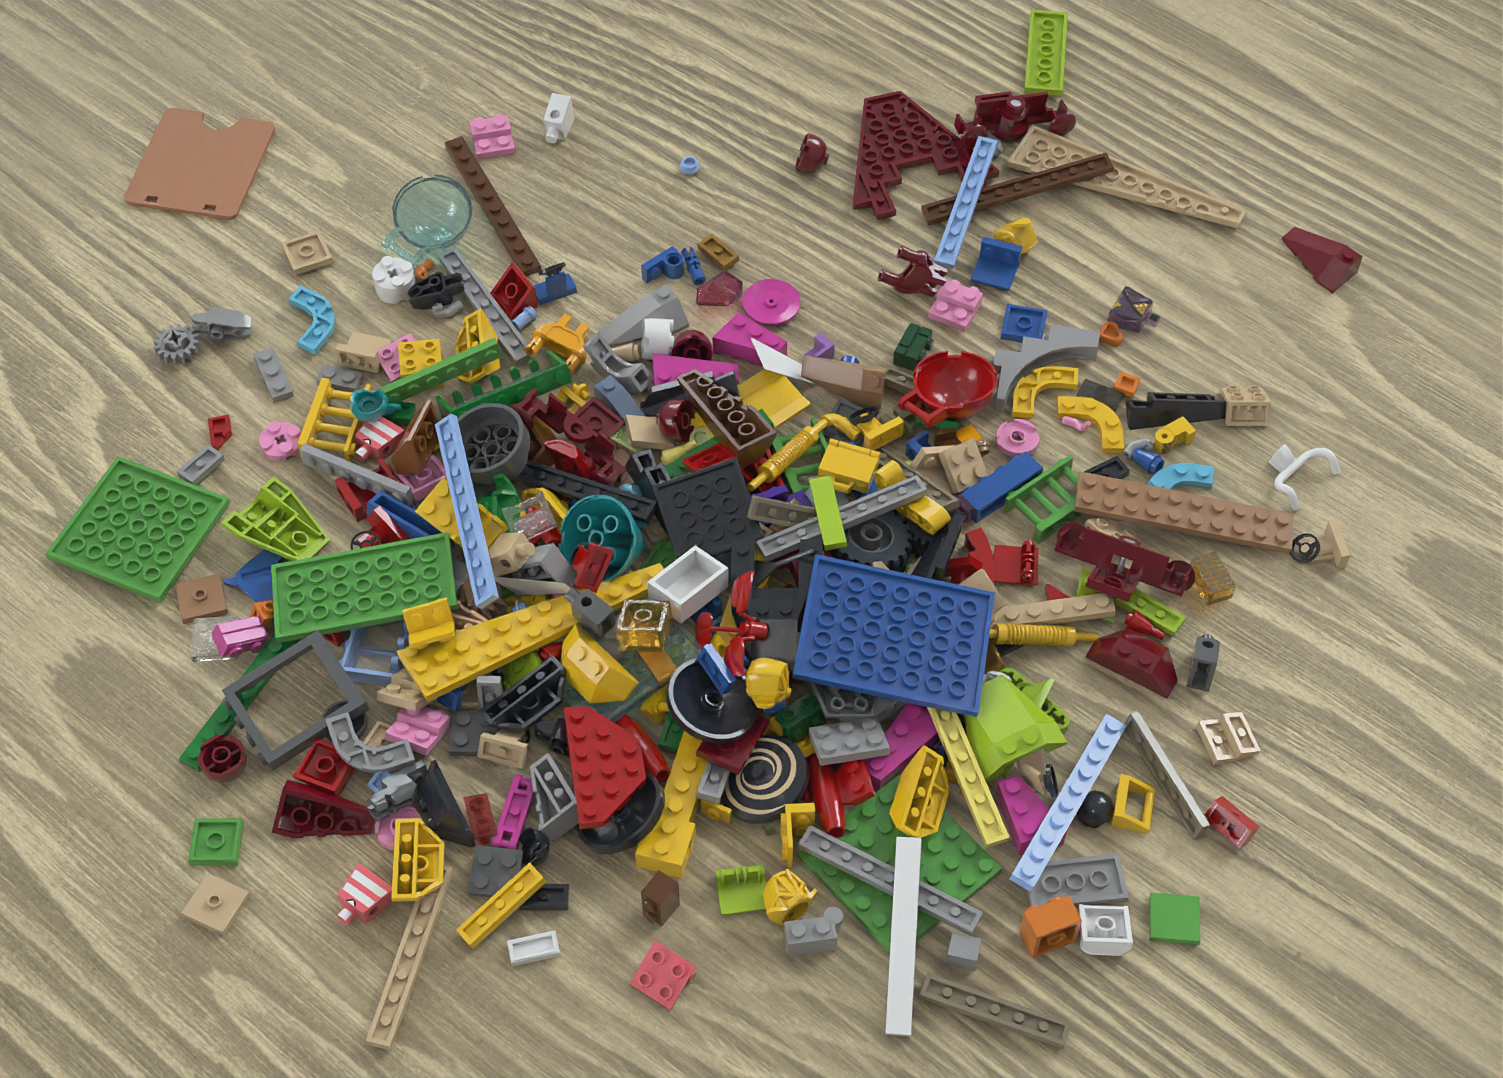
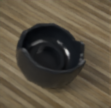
[1076,790,1115,828]
[518,827,550,867]

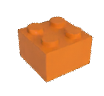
[1019,895,1082,958]

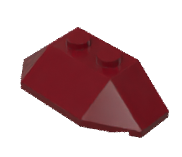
[1085,628,1178,699]

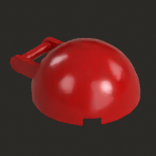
[898,351,998,428]

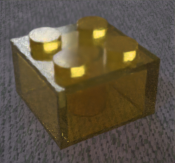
[615,600,673,652]

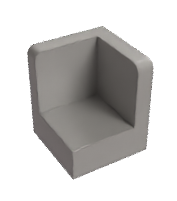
[946,933,981,971]

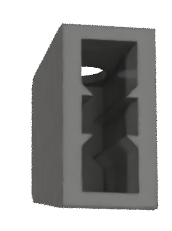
[565,588,615,641]
[1186,634,1220,692]

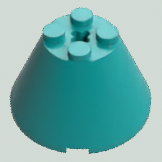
[559,495,646,583]

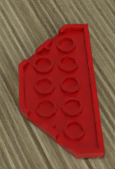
[564,706,646,829]

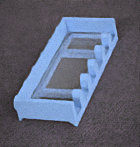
[339,620,409,686]

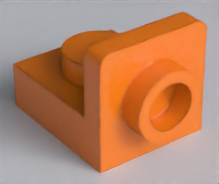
[250,599,274,633]

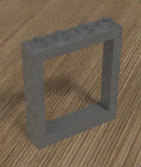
[222,630,369,770]

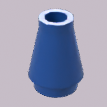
[1131,448,1165,474]

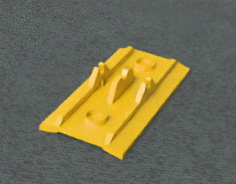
[679,369,811,445]

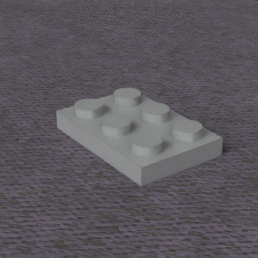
[809,717,890,766]

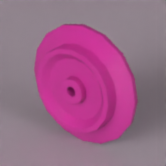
[742,279,800,325]

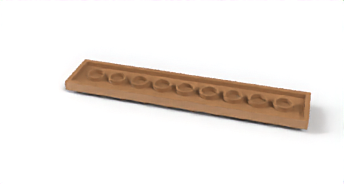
[1074,471,1293,554]

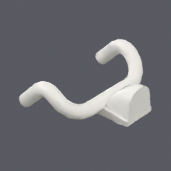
[1269,444,1341,511]

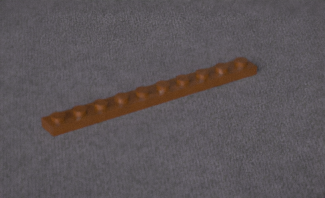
[444,136,541,276]
[921,152,1114,225]

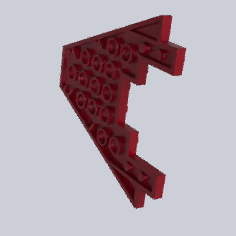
[852,91,1000,220]

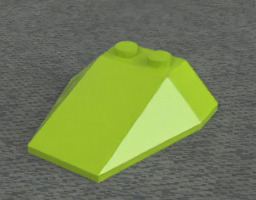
[220,476,330,561]
[964,675,1067,782]

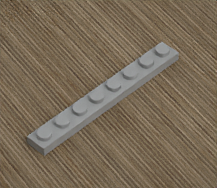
[438,247,534,366]
[756,475,928,562]
[798,825,983,936]

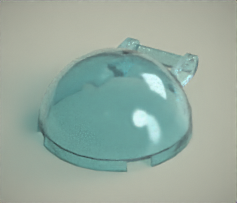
[382,174,472,269]

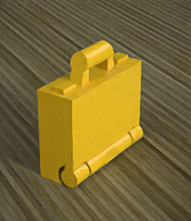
[818,439,881,494]

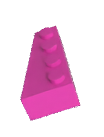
[652,353,739,386]
[866,703,940,792]

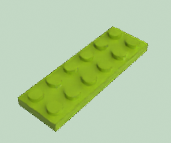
[1024,9,1068,96]

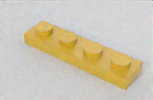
[456,863,547,949]

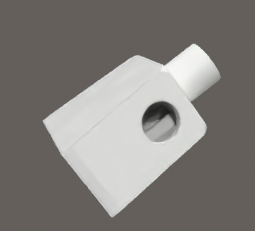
[544,93,575,143]

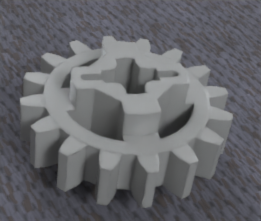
[154,324,201,365]

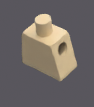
[488,532,535,577]

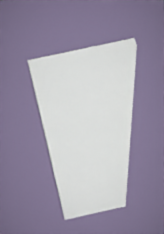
[751,338,815,384]
[494,577,572,595]

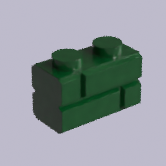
[893,323,934,372]

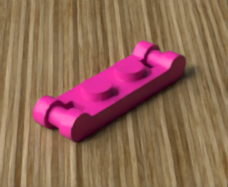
[492,774,535,850]

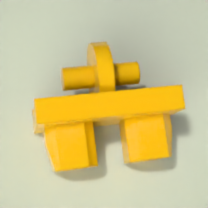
[556,383,590,414]

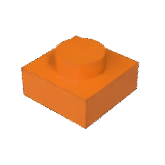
[1113,372,1141,398]

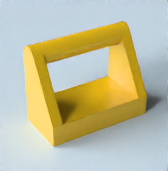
[1111,774,1156,833]

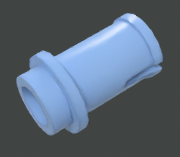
[511,306,537,331]

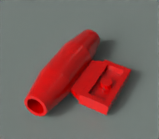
[610,712,671,783]
[809,754,875,838]

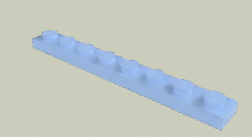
[934,136,998,270]

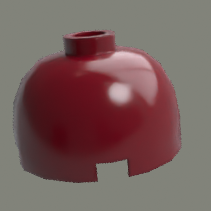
[795,133,829,173]
[671,330,713,361]
[656,399,695,442]
[197,734,247,783]

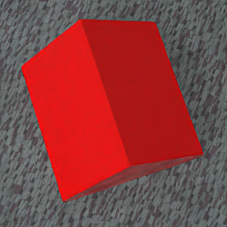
[490,262,538,320]

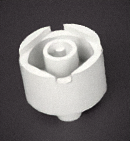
[372,256,415,304]
[641,318,674,360]

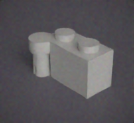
[784,907,843,957]

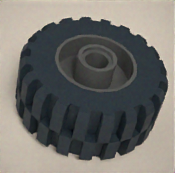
[825,510,912,572]

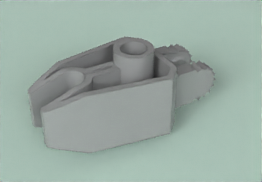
[192,307,252,341]

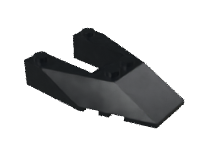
[731,539,824,673]

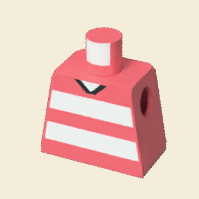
[354,417,405,462]
[337,863,394,925]

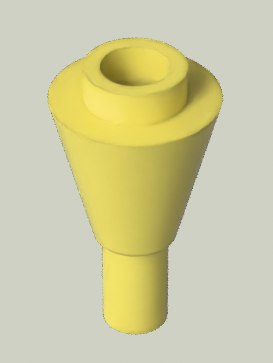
[661,439,699,466]

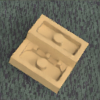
[1196,712,1261,765]

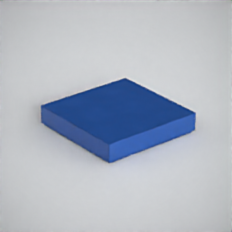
[1000,304,1048,343]

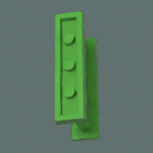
[769,417,828,495]
[1004,455,1084,544]

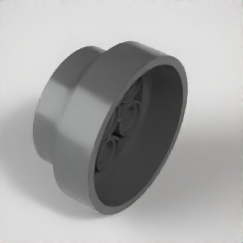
[458,403,530,487]

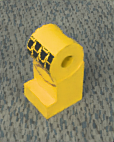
[1153,417,1196,454]

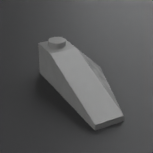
[598,284,689,347]

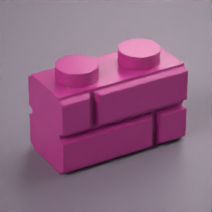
[212,616,269,657]

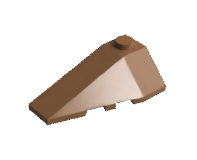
[801,355,887,410]

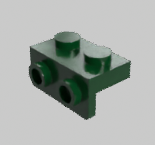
[774,692,826,743]

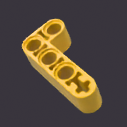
[874,460,951,535]

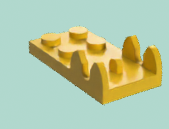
[415,478,509,550]

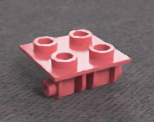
[630,941,696,1010]

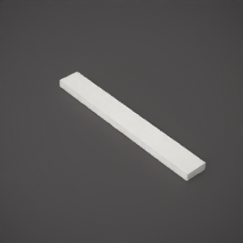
[885,837,922,1037]

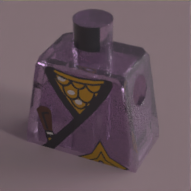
[1108,286,1160,333]

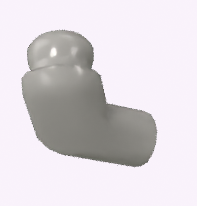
[987,133,1003,157]
[1122,437,1154,460]

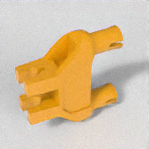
[524,313,589,376]

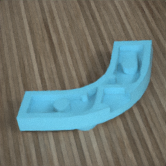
[288,285,335,355]
[1148,463,1214,490]

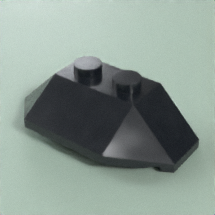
[479,655,566,731]
[418,760,475,848]

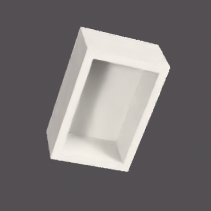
[647,546,728,624]

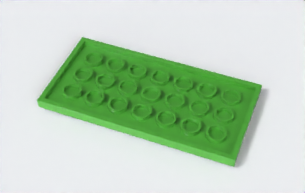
[271,532,458,643]

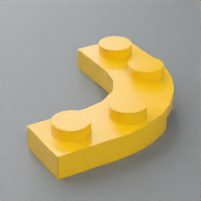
[1012,366,1079,419]
[1057,396,1124,454]

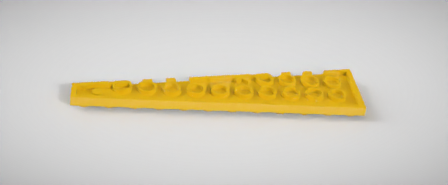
[397,563,664,702]

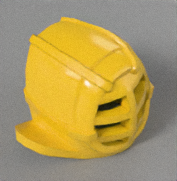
[993,217,1038,255]
[746,658,792,709]
[762,869,817,926]

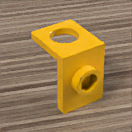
[701,799,732,824]

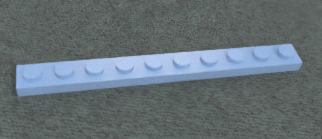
[435,414,499,609]
[1009,714,1127,892]

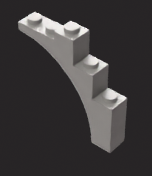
[990,325,1100,413]

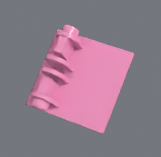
[377,333,416,382]

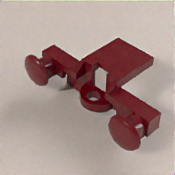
[510,388,629,488]

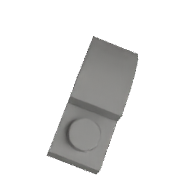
[582,333,654,393]

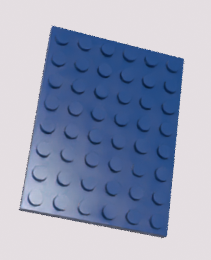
[792,554,995,717]

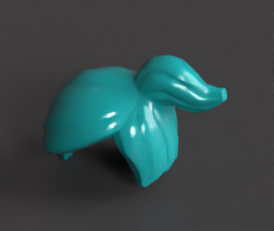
[350,389,401,422]

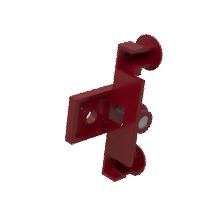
[954,91,1076,149]
[1054,522,1195,602]

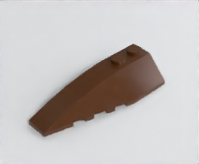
[677,369,777,469]

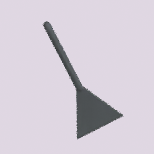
[755,549,813,588]

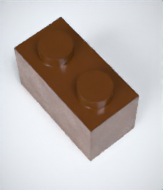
[641,870,680,926]

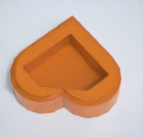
[1099,322,1123,347]

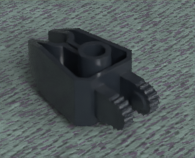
[407,271,465,310]
[535,718,570,757]

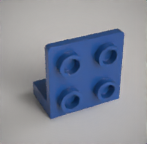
[971,236,1022,291]

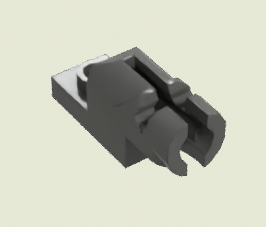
[366,760,427,822]

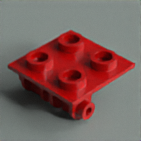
[994,540,1039,586]

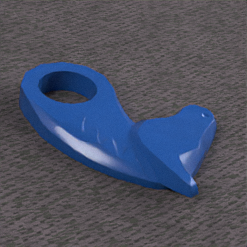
[223,549,284,603]

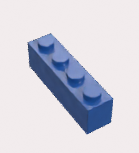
[960,451,1043,523]
[367,490,451,541]

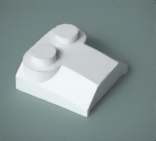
[1078,904,1133,956]

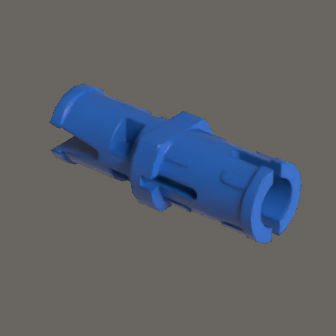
[681,247,706,285]

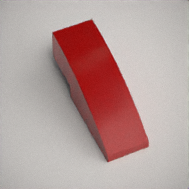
[964,527,995,584]

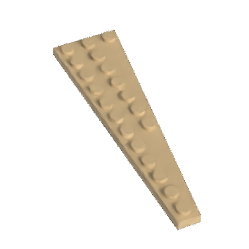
[1007,125,1247,229]

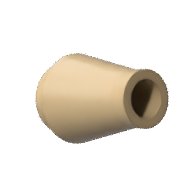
[611,342,641,363]

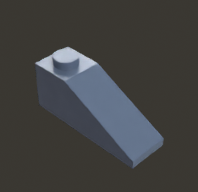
[594,375,645,426]

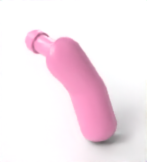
[1062,416,1091,432]

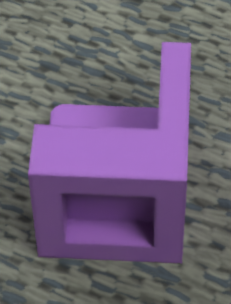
[803,332,835,359]

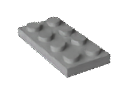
[1027,854,1129,907]

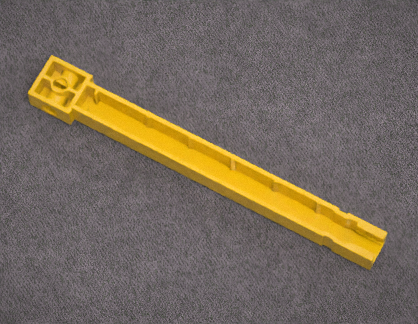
[635,549,775,879]

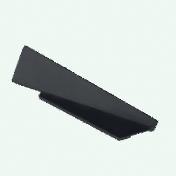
[640,371,740,417]
[1126,392,1227,430]
[625,449,671,539]
[911,510,967,581]

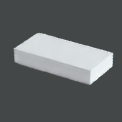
[507,930,560,966]

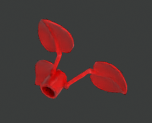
[695,571,767,677]

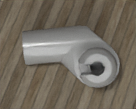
[432,300,464,318]

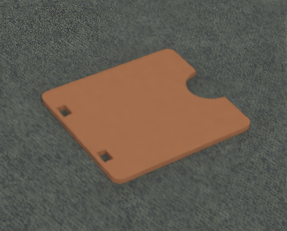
[124,108,275,220]

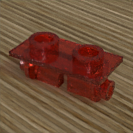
[463,793,498,844]

